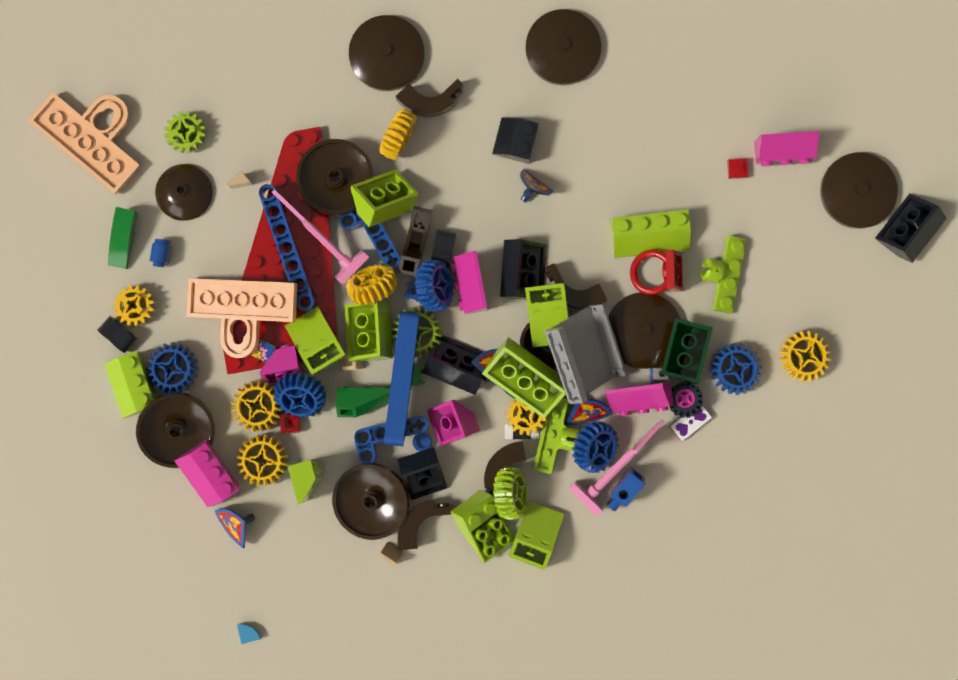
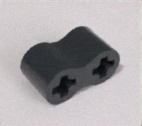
[431,229,456,267]
[97,315,137,353]

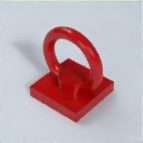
[630,250,683,295]

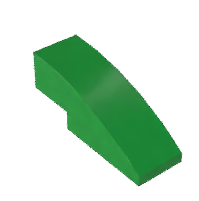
[108,207,138,269]

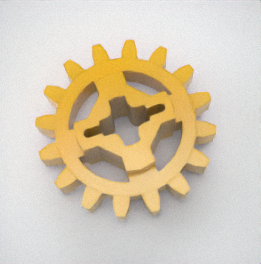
[112,285,156,326]
[506,399,548,436]

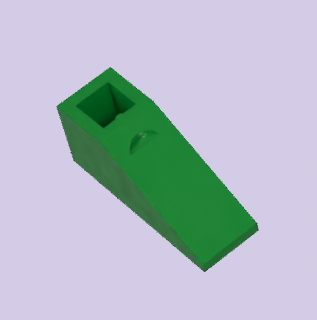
[336,386,390,418]

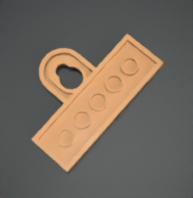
[28,92,141,195]
[187,278,297,358]

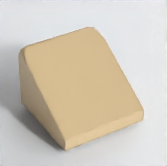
[227,172,253,189]
[340,351,364,371]
[379,542,403,566]

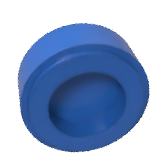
[412,433,432,451]

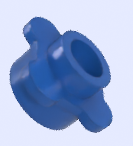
[404,281,420,302]

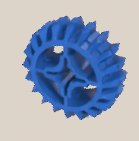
[414,260,454,312]
[146,342,199,393]
[710,343,762,395]
[274,372,326,419]
[571,421,619,473]

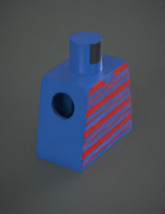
[607,466,645,511]

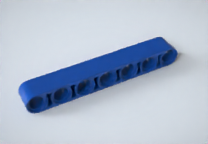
[259,184,316,312]
[384,311,420,446]

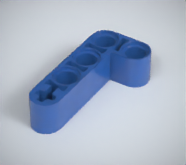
[339,210,400,271]
[354,416,429,463]

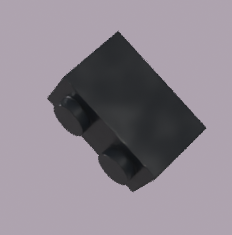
[492,117,539,164]
[398,447,448,500]

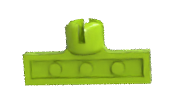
[700,235,747,314]
[533,398,581,475]

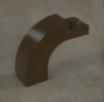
[395,79,463,117]
[398,206,433,276]
[545,263,608,309]
[484,441,526,498]
[397,500,454,550]

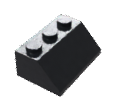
[875,193,947,263]
[500,239,547,300]
[422,335,484,395]

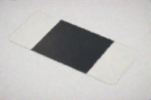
[505,424,539,440]

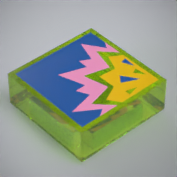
[251,339,277,363]

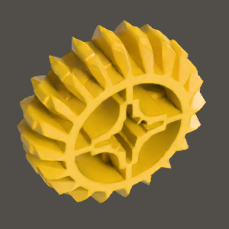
[380,109,417,160]
[346,263,398,306]
[779,330,831,382]
[231,380,283,432]
[236,435,289,486]

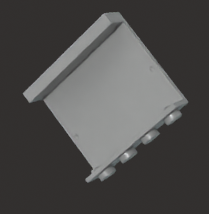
[545,304,627,404]

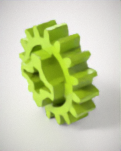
[164,111,206,153]

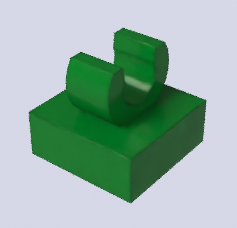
[411,366,425,386]

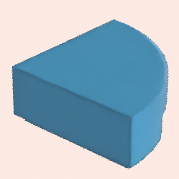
[237,624,261,644]

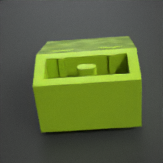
[525,283,568,348]
[285,306,347,375]
[450,490,513,563]
[508,500,564,570]

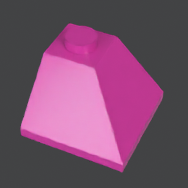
[260,344,305,383]
[427,400,481,446]

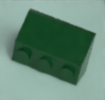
[661,318,713,385]

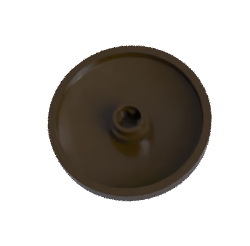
[525,9,601,86]
[349,15,425,91]
[296,139,374,216]
[820,152,898,229]
[608,292,680,369]
[136,392,215,468]
[332,463,409,540]

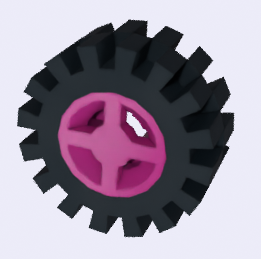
[669,381,703,418]

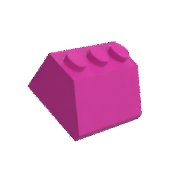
[754,131,819,167]
[451,250,487,315]
[605,383,674,416]
[174,439,240,507]

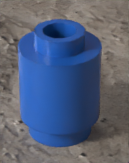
[149,239,171,268]

